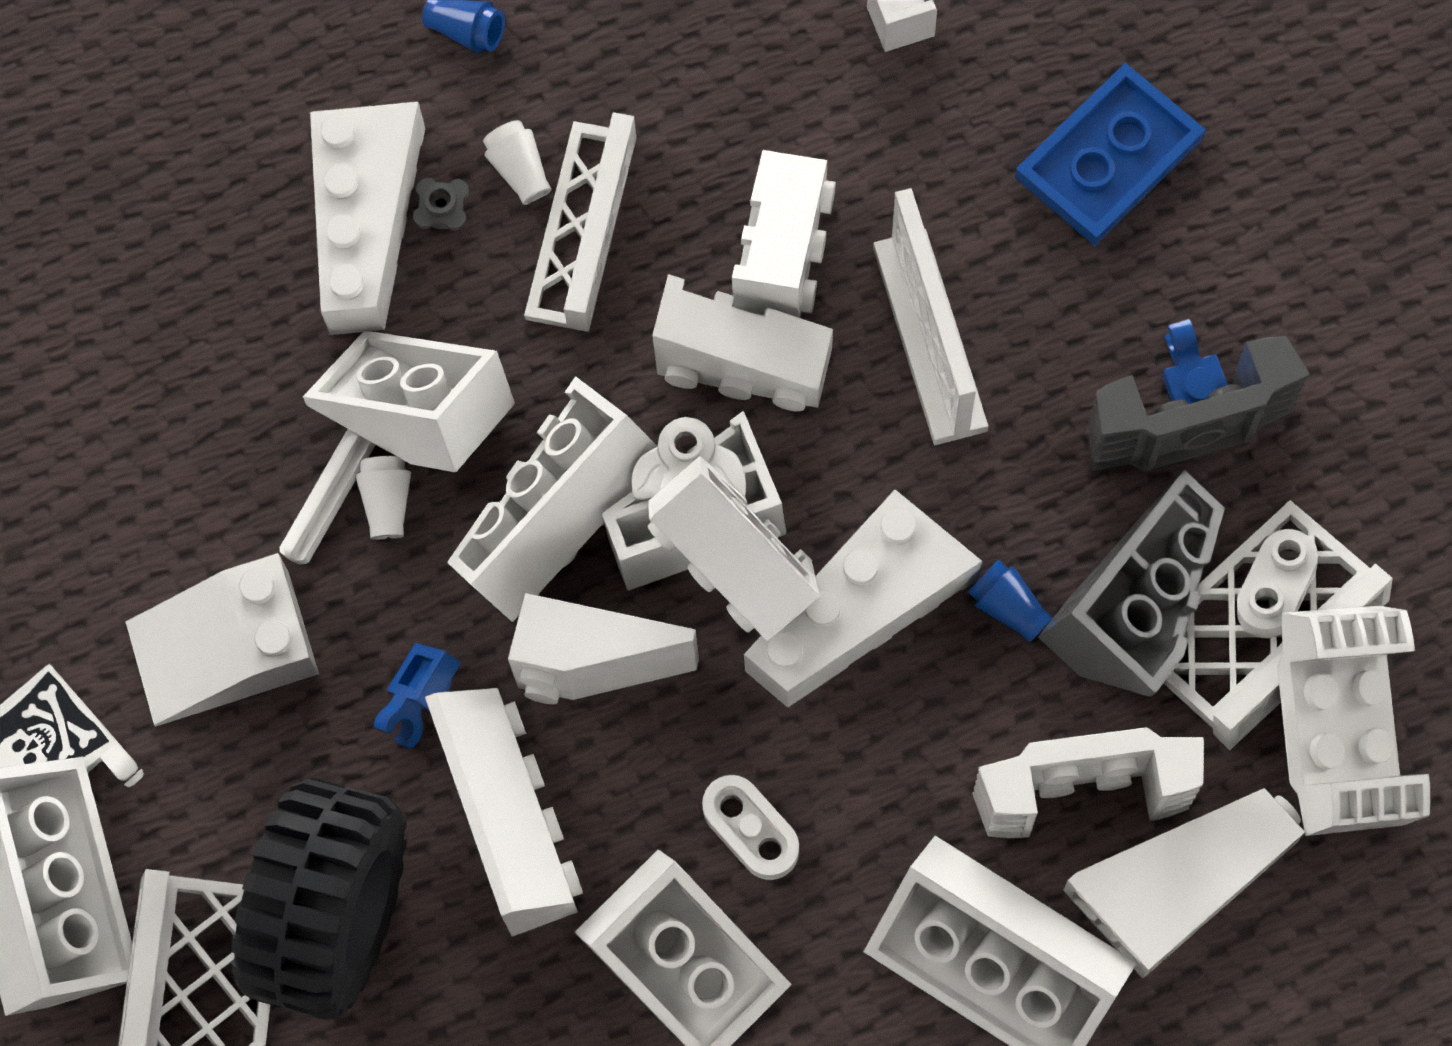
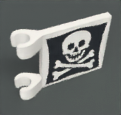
[0,664,144,835]

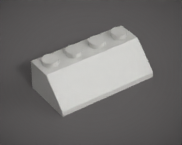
[425,688,583,936]
[0,757,132,1016]
[863,836,1137,1046]

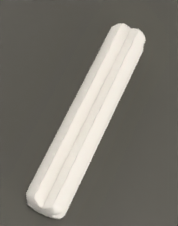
[280,429,376,565]

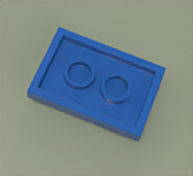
[1015,63,1206,246]

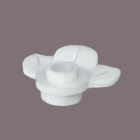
[632,417,746,500]

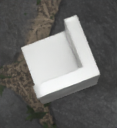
[867,0,937,52]

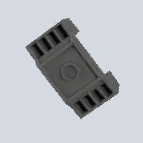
[1086,336,1310,472]

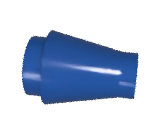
[422,0,505,53]
[968,559,1052,642]

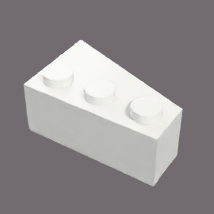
[732,150,836,318]
[652,274,833,411]
[602,411,786,591]
[648,456,820,641]

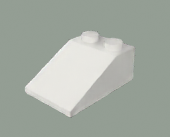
[303,330,515,472]
[126,553,319,727]
[508,593,699,704]
[575,850,792,1046]

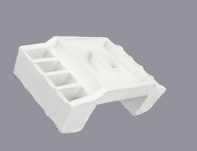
[1277,606,1430,836]
[973,727,1204,838]

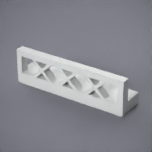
[524,112,637,332]

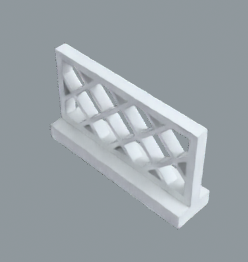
[873,188,988,446]
[1164,500,1393,750]
[118,869,270,1046]

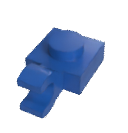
[1161,319,1228,404]
[374,643,461,749]

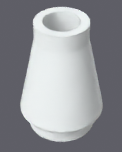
[483,120,552,205]
[355,456,411,540]

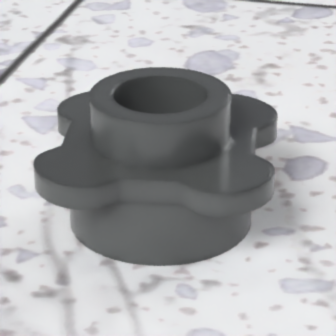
[413,178,470,230]

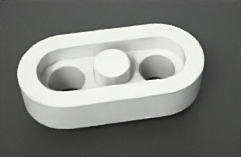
[1237,529,1318,638]
[702,775,799,880]

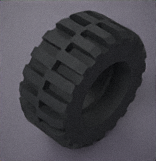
[231,778,407,1020]

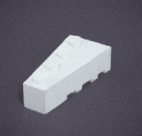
[310,102,425,335]
[447,376,658,622]
[744,490,982,707]

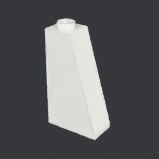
[1063,788,1305,978]

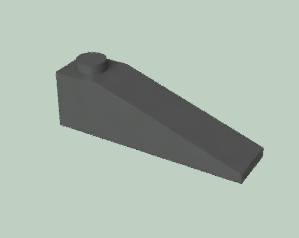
[1038,469,1225,697]

